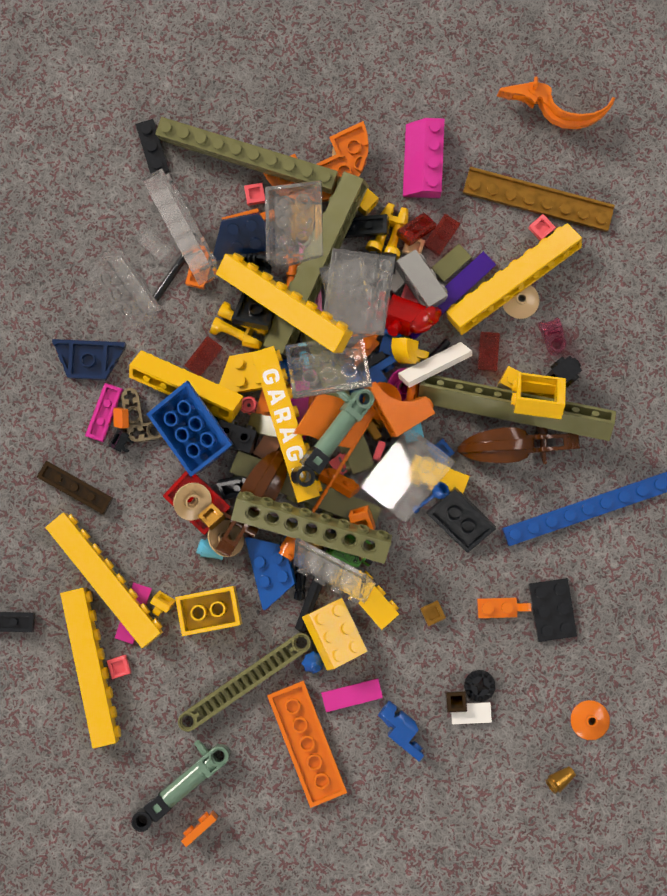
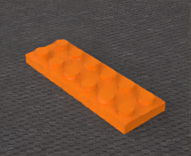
[267,680,347,808]

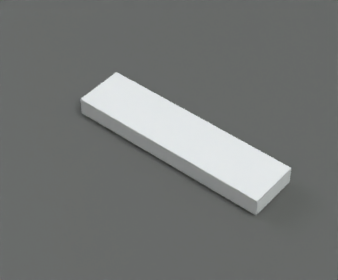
[398,342,472,388]

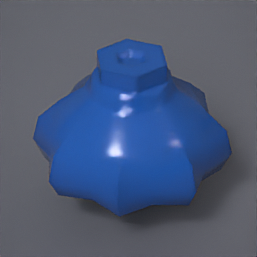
[301,651,324,673]

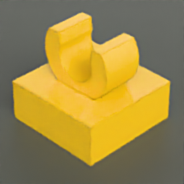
[150,591,176,617]

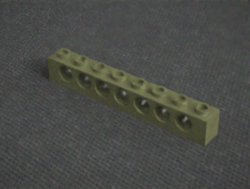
[231,491,392,564]

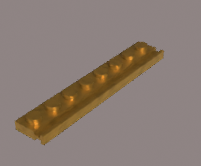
[463,167,615,232]

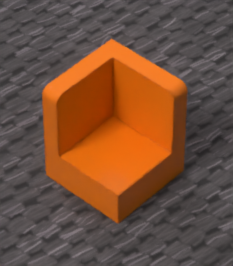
[348,505,376,530]

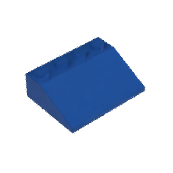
[147,380,233,477]

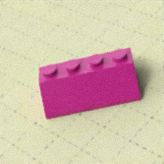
[403,118,445,199]

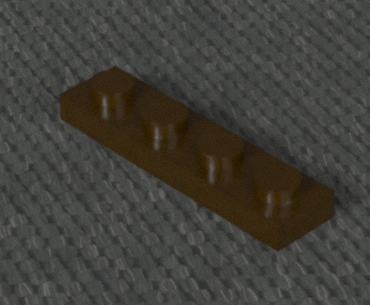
[37,461,113,515]

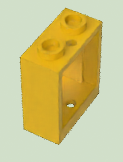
[511,372,566,420]

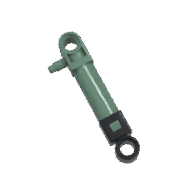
[291,388,375,487]
[131,740,230,832]

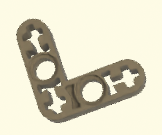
[121,388,163,443]

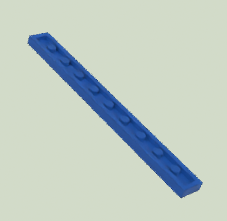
[502,472,667,546]

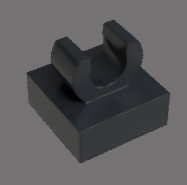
[109,429,134,453]

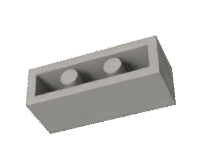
[396,249,448,308]

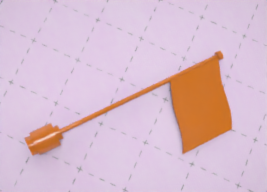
[279,394,377,561]

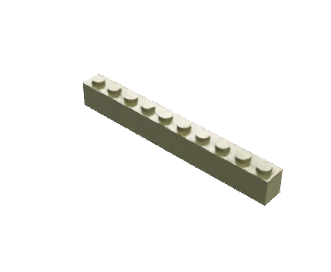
[155,117,340,194]
[263,171,369,358]
[418,375,616,441]

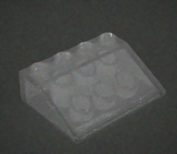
[265,181,323,267]
[324,248,396,336]
[285,333,372,399]
[359,429,455,523]
[293,537,376,604]

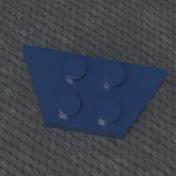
[212,212,283,261]
[52,339,126,380]

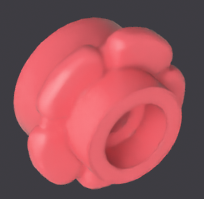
[241,396,258,415]

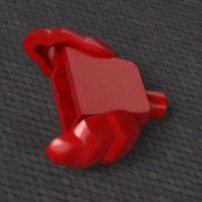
[375,288,442,336]

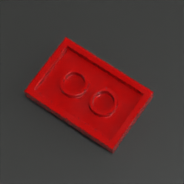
[163,471,231,535]

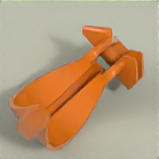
[497,76,615,129]

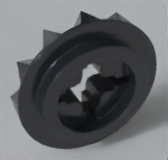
[464,670,495,702]

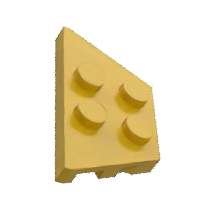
[219,352,288,394]

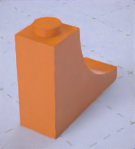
[363,382,435,437]

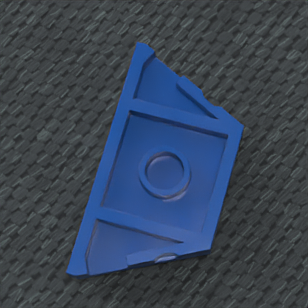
[245,537,297,610]

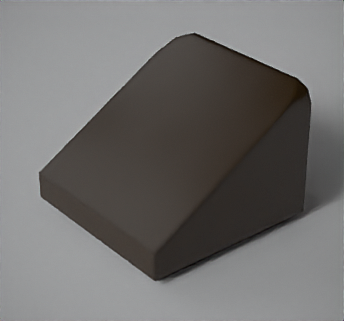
[445,691,467,713]

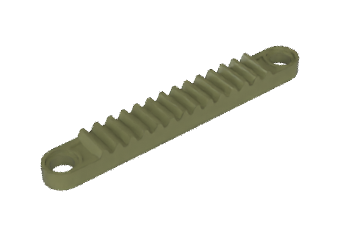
[178,633,311,732]

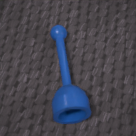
[412,482,450,513]

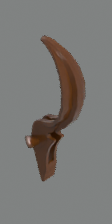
[457,426,580,465]
[216,450,287,557]

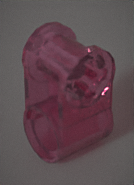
[539,317,567,356]

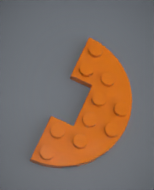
[263,121,369,203]

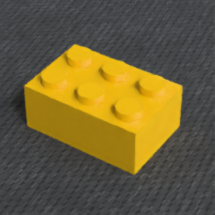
[175,586,242,636]
[302,598,368,670]

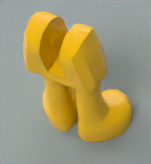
[365,203,409,260]
[209,301,269,349]

